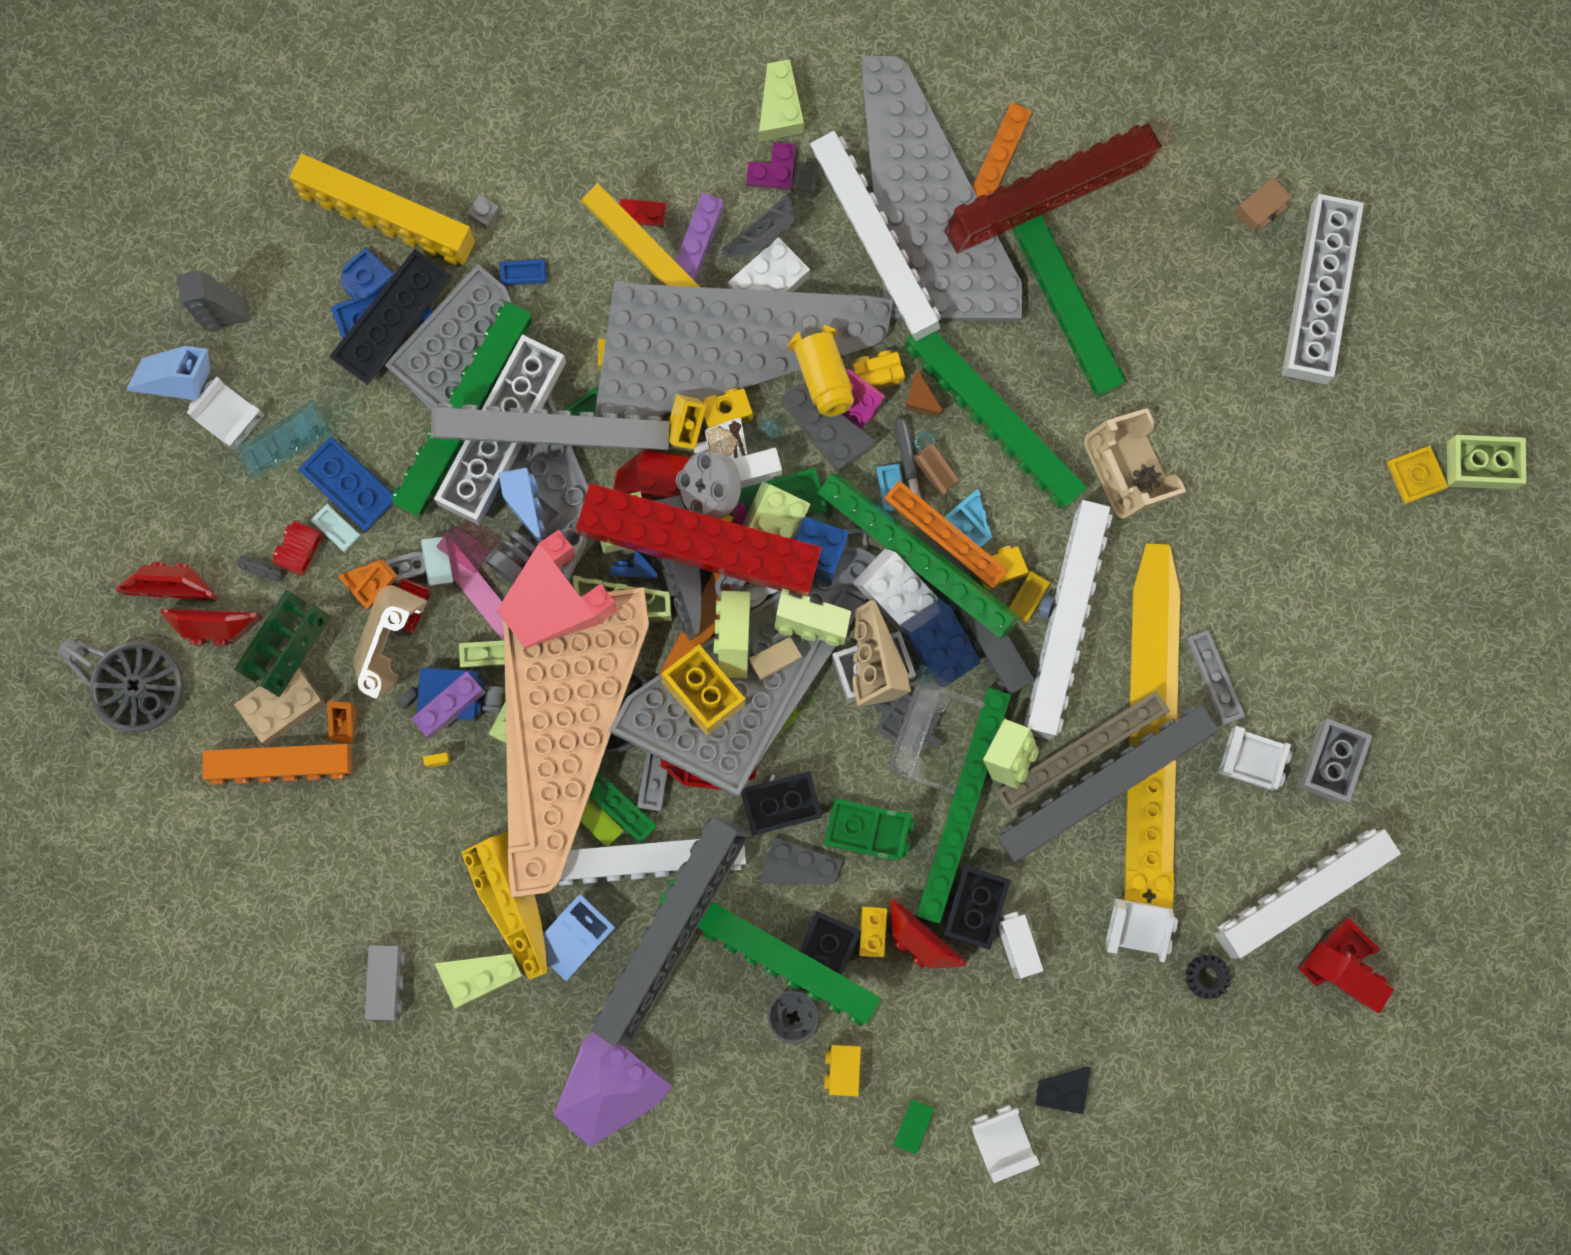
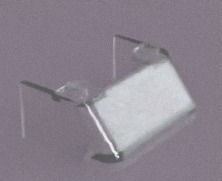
[890,682,985,794]

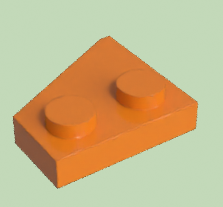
[338,559,398,609]

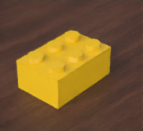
[661,644,745,736]

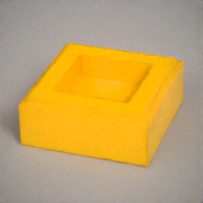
[423,752,451,768]

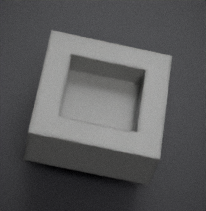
[467,195,499,227]

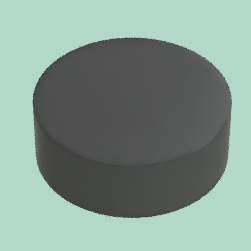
[397,686,418,709]

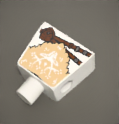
[694,418,747,459]

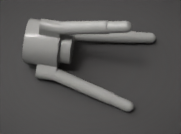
[58,639,122,687]

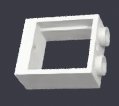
[732,448,782,488]
[998,912,1043,979]

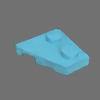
[944,489,992,548]

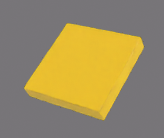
[1386,445,1449,505]

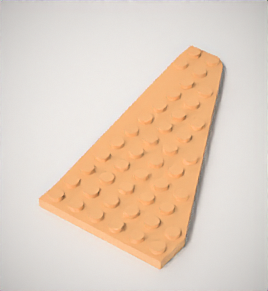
[502,587,649,898]

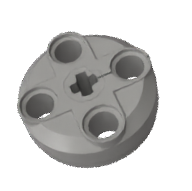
[676,451,741,519]

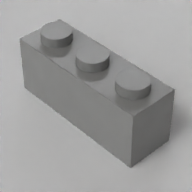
[364,945,405,1020]

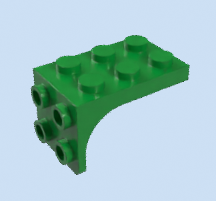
[824,798,915,862]

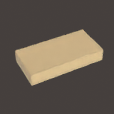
[748,637,802,681]

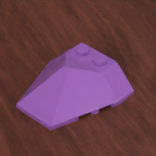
[554,1032,673,1147]

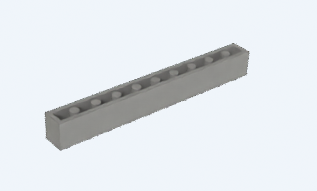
[431,403,669,451]

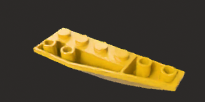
[461,832,547,980]

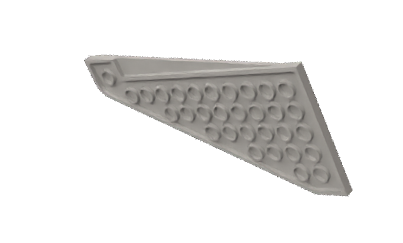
[862,56,1022,321]
[385,264,598,563]
[594,280,893,420]
[609,547,877,798]

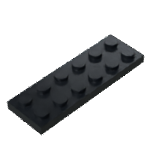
[329,249,453,386]

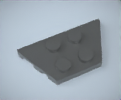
[722,194,795,257]

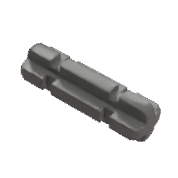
[237,555,283,582]

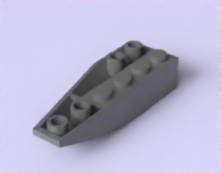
[655,495,701,641]

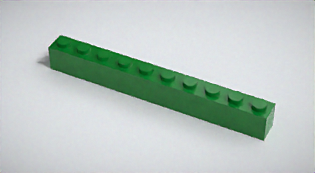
[996,181,1125,400]
[392,301,534,520]
[905,331,1087,511]
[818,474,1021,638]
[915,688,1011,924]
[658,879,884,1027]

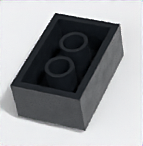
[741,771,822,836]
[941,865,1011,950]
[799,911,861,975]

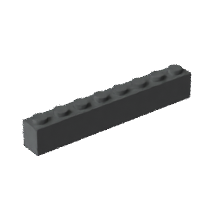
[914,530,1035,695]

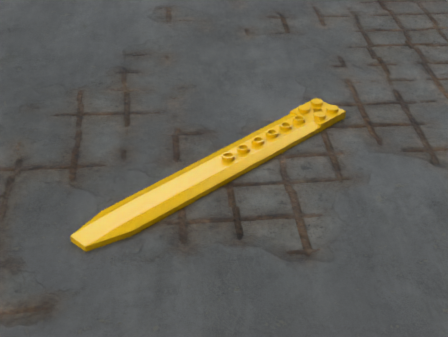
[1124,543,1180,909]

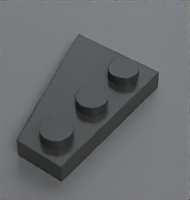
[759,838,842,885]

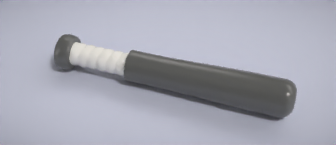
[894,418,921,498]

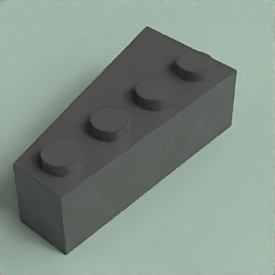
[176,270,250,332]
[781,383,876,474]

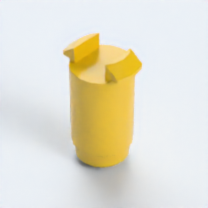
[788,325,854,417]

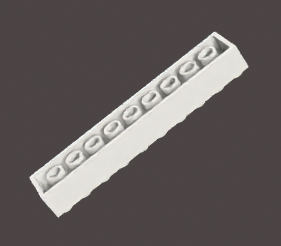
[1024,500,1112,740]

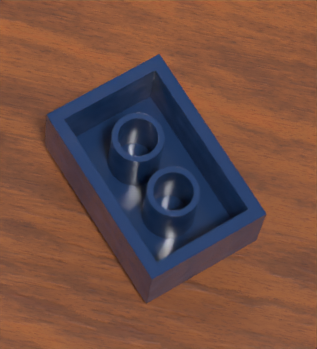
[901,599,981,689]

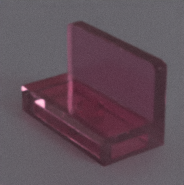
[437,524,491,573]

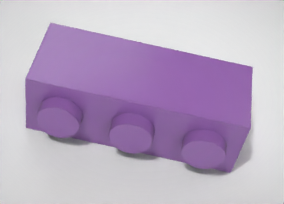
[411,671,486,740]

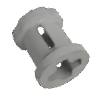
[482,686,505,713]

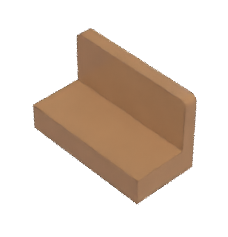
[912,443,959,495]

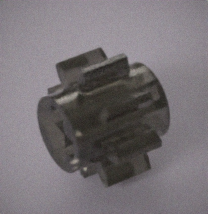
[1132,464,1161,494]

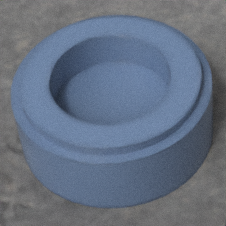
[1039,595,1054,619]

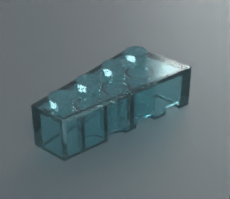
[235,400,335,480]

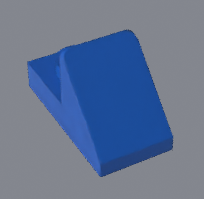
[610,551,659,578]

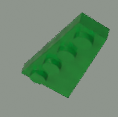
[731,467,828,516]

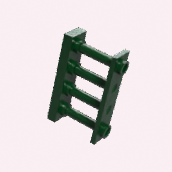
[234,590,332,697]

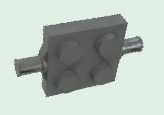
[872,694,944,756]

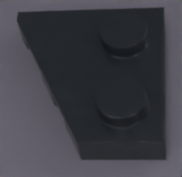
[1034,1066,1091,1114]

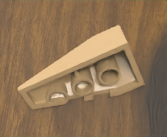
[853,600,911,707]

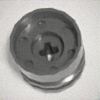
[483,528,537,585]
[767,991,819,1045]

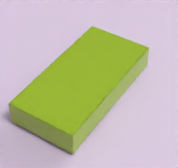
[581,797,624,847]

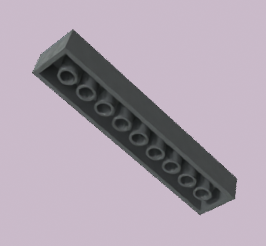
[998,706,1218,865]
[591,817,751,1047]

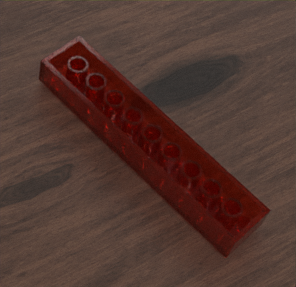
[944,123,1162,254]

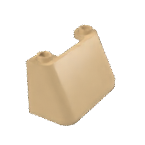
[1084,408,1186,519]
[353,585,427,699]

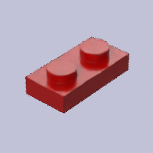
[620,199,666,227]

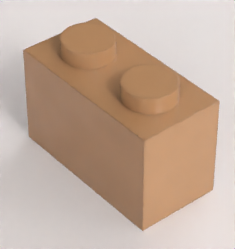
[1235,177,1292,232]

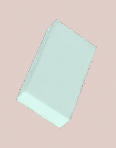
[311,504,361,553]
[421,537,453,587]

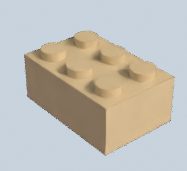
[234,667,326,746]

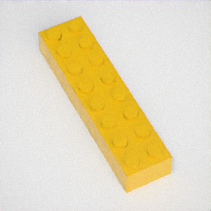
[289,153,475,266]

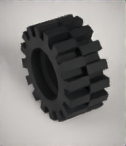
[1185,955,1232,999]

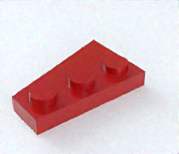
[1297,916,1381,987]

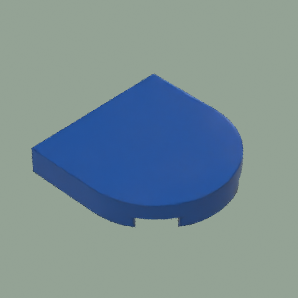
[341,247,394,300]

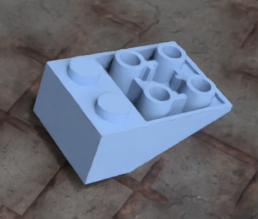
[127,346,211,400]
[499,468,547,543]
[543,894,617,981]

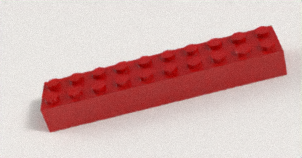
[576,483,822,597]

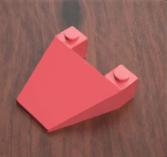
[497,530,617,648]

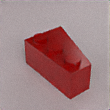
[1304,942,1395,1014]

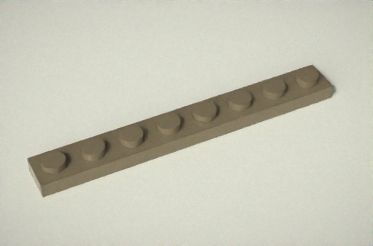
[995,691,1170,812]

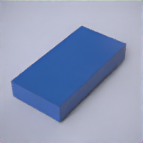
[499,259,547,286]

